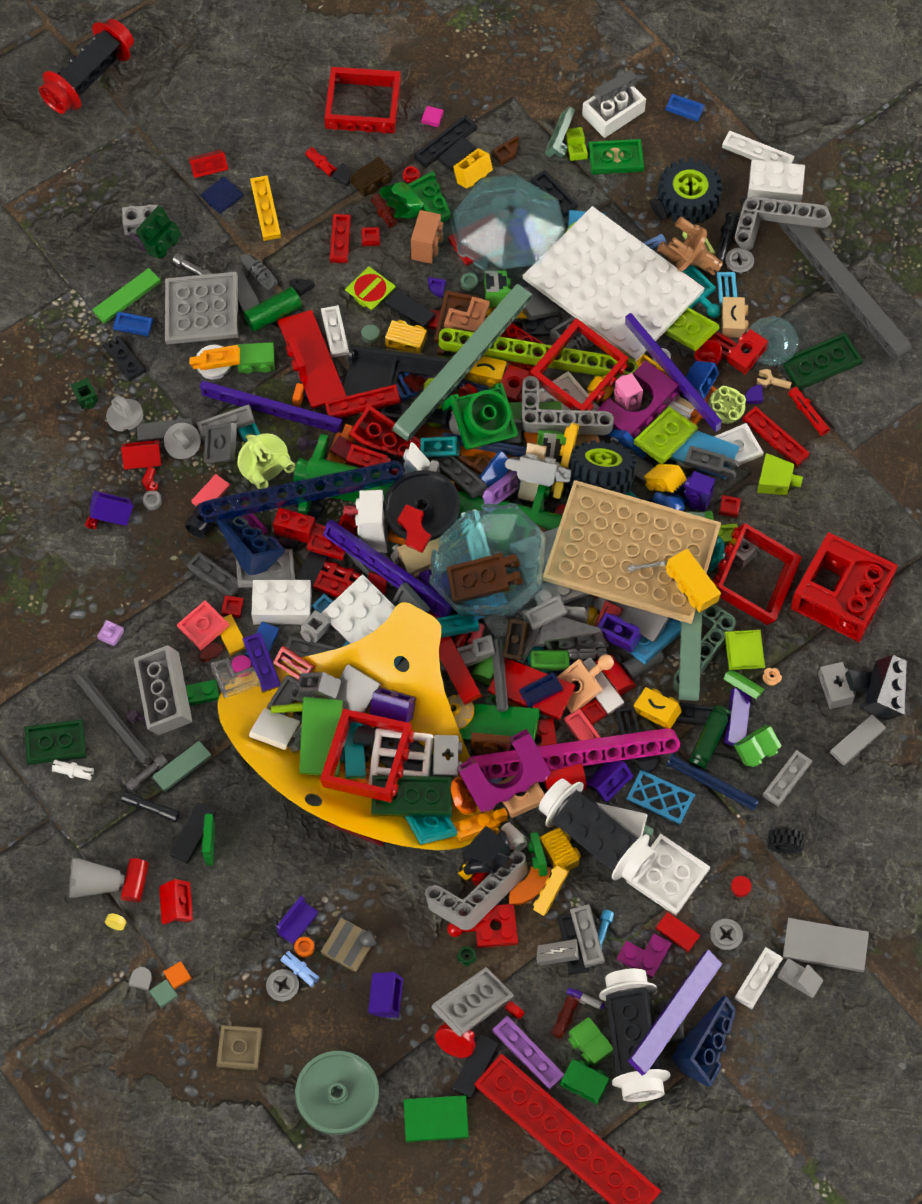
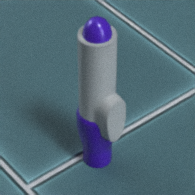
[566,987,605,1009]

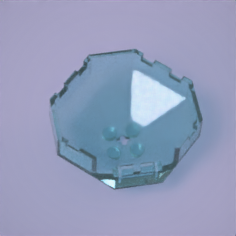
[452,174,565,270]
[430,503,546,616]

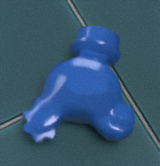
[653,492,686,511]

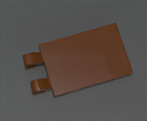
[434,291,481,356]
[447,553,523,604]

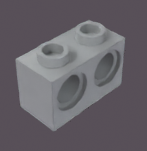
[122,204,158,235]

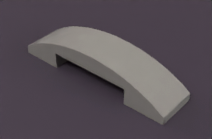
[439,635,495,673]

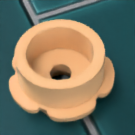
[762,668,782,686]

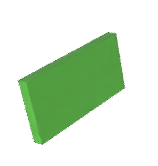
[299,697,343,777]

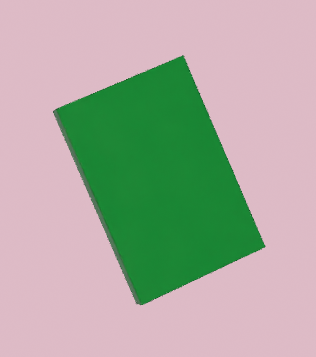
[588,139,644,175]
[403,1095,469,1142]

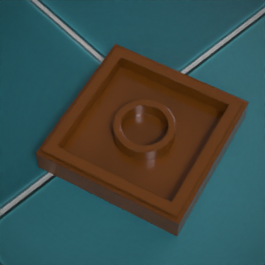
[471,732,511,755]

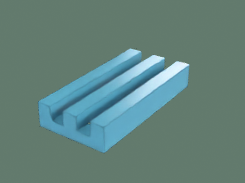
[717,272,737,306]

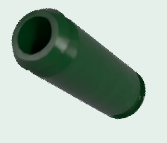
[689,705,730,769]

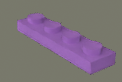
[483,470,521,509]
[492,1016,564,1091]

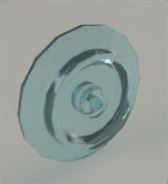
[747,317,798,366]

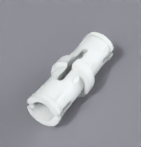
[52,760,94,781]

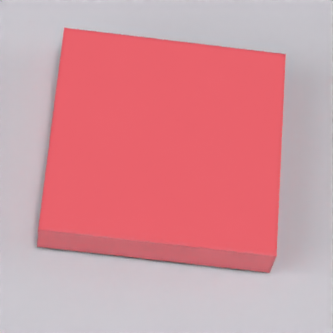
[177,600,230,651]

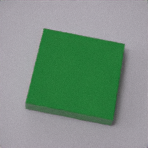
[202,814,216,866]

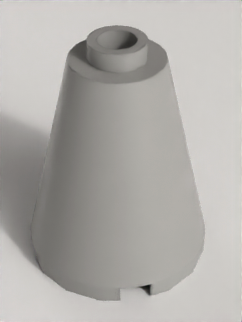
[69,857,124,898]

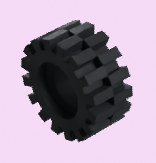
[767,827,804,855]

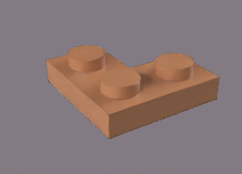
[444,297,490,332]

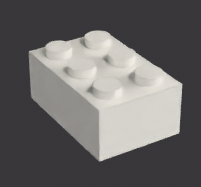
[582,86,646,138]
[747,160,805,202]
[355,490,388,553]
[252,580,312,625]

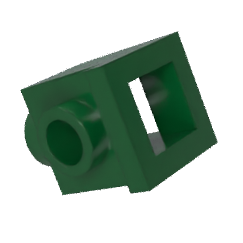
[71,377,98,409]

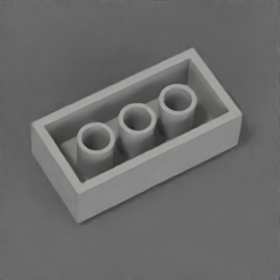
[134,645,192,735]

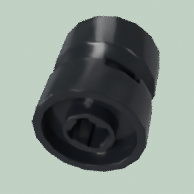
[184,503,218,539]

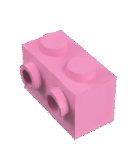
[613,373,643,412]

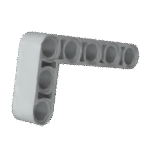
[735,197,832,251]
[521,376,614,435]
[425,851,528,930]

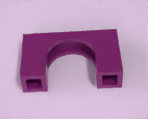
[596,360,680,439]
[457,729,551,812]

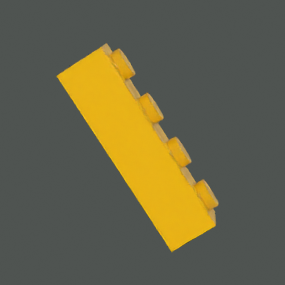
[533,865,570,916]

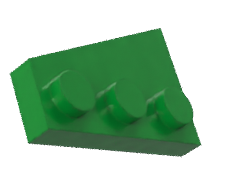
[407,171,451,222]

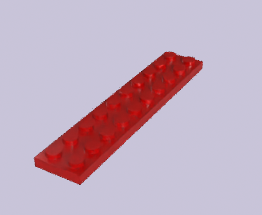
[474,1053,661,1204]

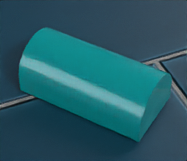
[420,436,460,457]

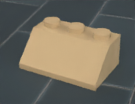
[397,529,454,580]

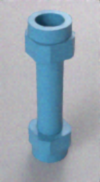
[598,910,614,950]

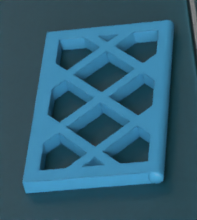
[626,770,696,825]

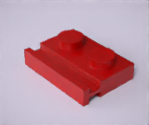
[307,523,346,561]

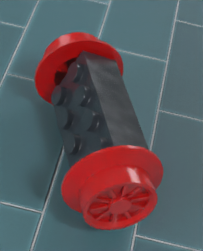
[39,18,134,114]

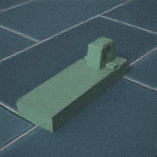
[544,106,575,158]

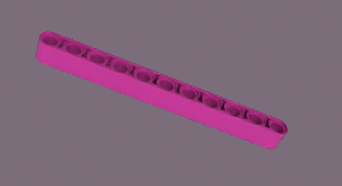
[467,728,680,780]

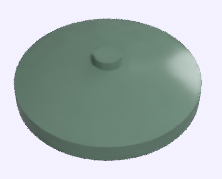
[295,1051,379,1135]

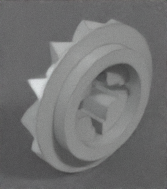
[725,248,754,274]
[710,919,743,951]
[266,969,299,1002]

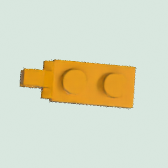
[190,345,240,370]
[453,808,508,843]

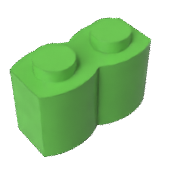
[734,725,781,767]
[568,1017,614,1067]

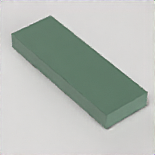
[152,741,212,792]

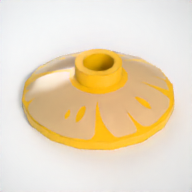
[447,695,475,730]

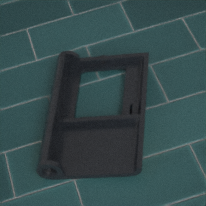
[343,344,455,425]

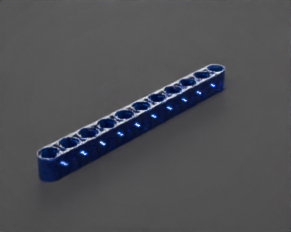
[199,461,404,522]

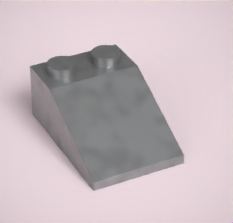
[542,617,609,650]

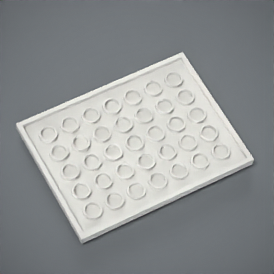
[523,206,704,361]

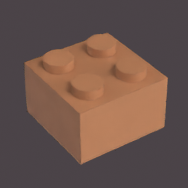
[411,210,444,264]

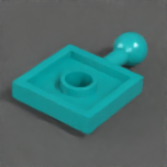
[682,265,721,318]

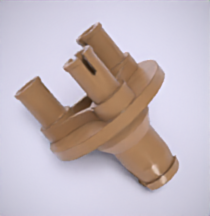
[656,216,723,275]

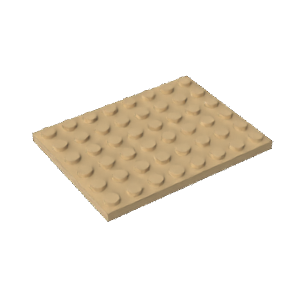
[542,480,721,624]

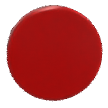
[435,1022,475,1058]

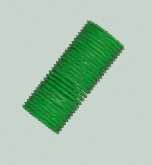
[244,287,302,332]

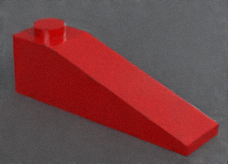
[348,405,421,457]

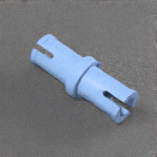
[281,951,320,987]

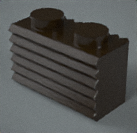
[351,156,392,197]
[502,618,530,660]

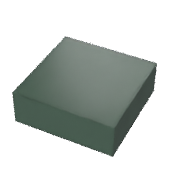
[149,979,178,1009]

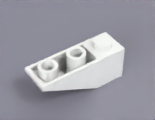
[403,443,431,475]

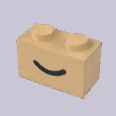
[721,297,748,338]

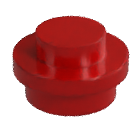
[402,166,420,183]

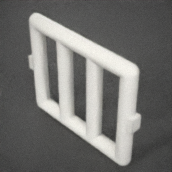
[369,728,434,785]

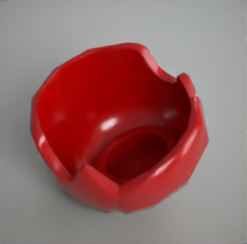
[694,340,722,366]

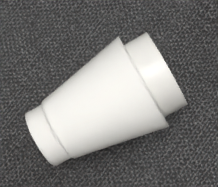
[501,822,527,851]

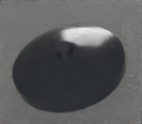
[384,470,461,541]

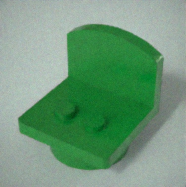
[441,383,518,450]

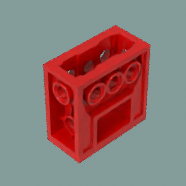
[790,532,898,643]

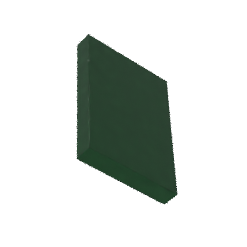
[24,719,87,765]

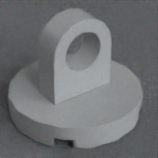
[106,395,143,431]
[164,423,201,460]

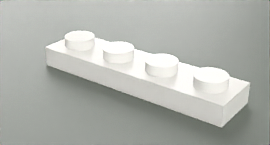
[722,131,794,164]

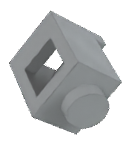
[733,538,758,569]
[300,610,331,643]

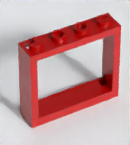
[324,67,401,134]
[529,318,629,411]
[712,523,802,625]
[320,708,415,803]

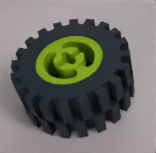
[658,158,722,225]
[569,440,637,495]

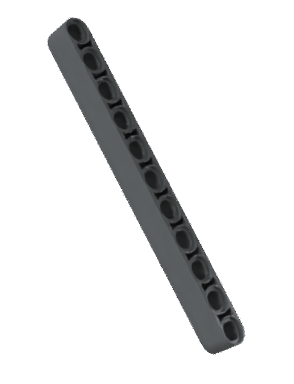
[778,211,912,360]

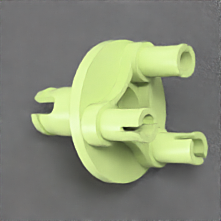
[237,433,296,491]

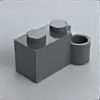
[291,672,341,703]

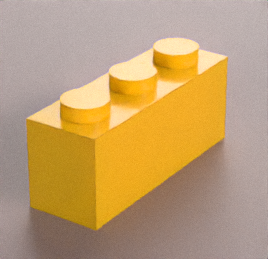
[666,549,721,613]

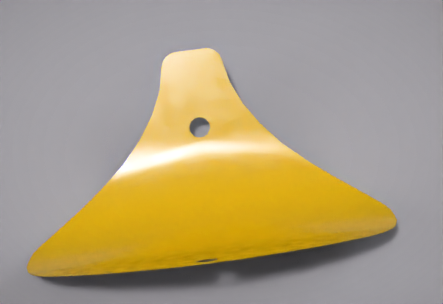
[218,602,485,850]

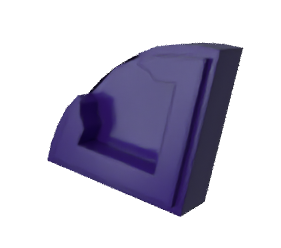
[428,277,446,298]
[745,384,763,404]

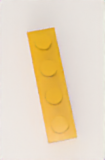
[250,175,281,241]
[551,423,580,499]

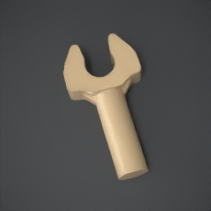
[756,369,792,389]

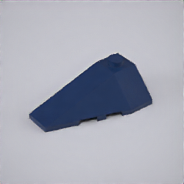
[215,511,285,576]
[671,996,736,1087]

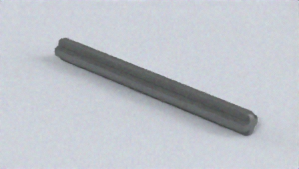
[76,673,151,763]

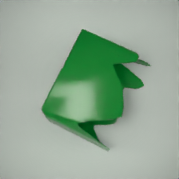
[379,182,424,219]

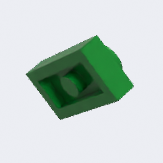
[185,679,219,706]
[527,832,547,877]

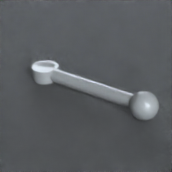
[628,561,667,572]

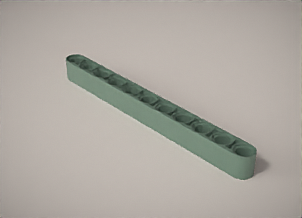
[392,284,533,441]
[678,511,705,701]

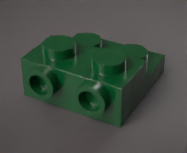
[135,206,182,259]

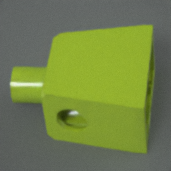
[757,453,803,495]

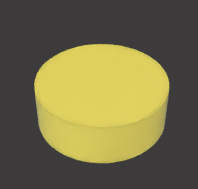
[105,913,126,930]

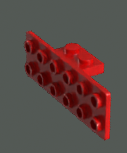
[278,310,346,408]

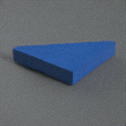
[605,429,647,459]

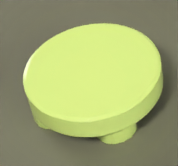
[708,386,746,424]

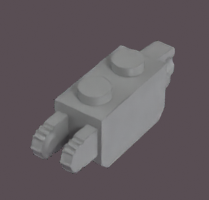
[505,453,572,486]

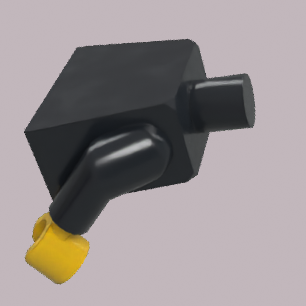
[458,826,513,880]

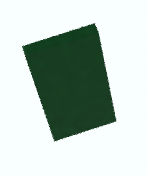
[780,332,863,391]
[372,775,452,817]

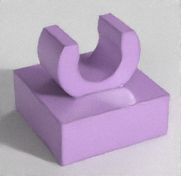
[97,620,124,646]

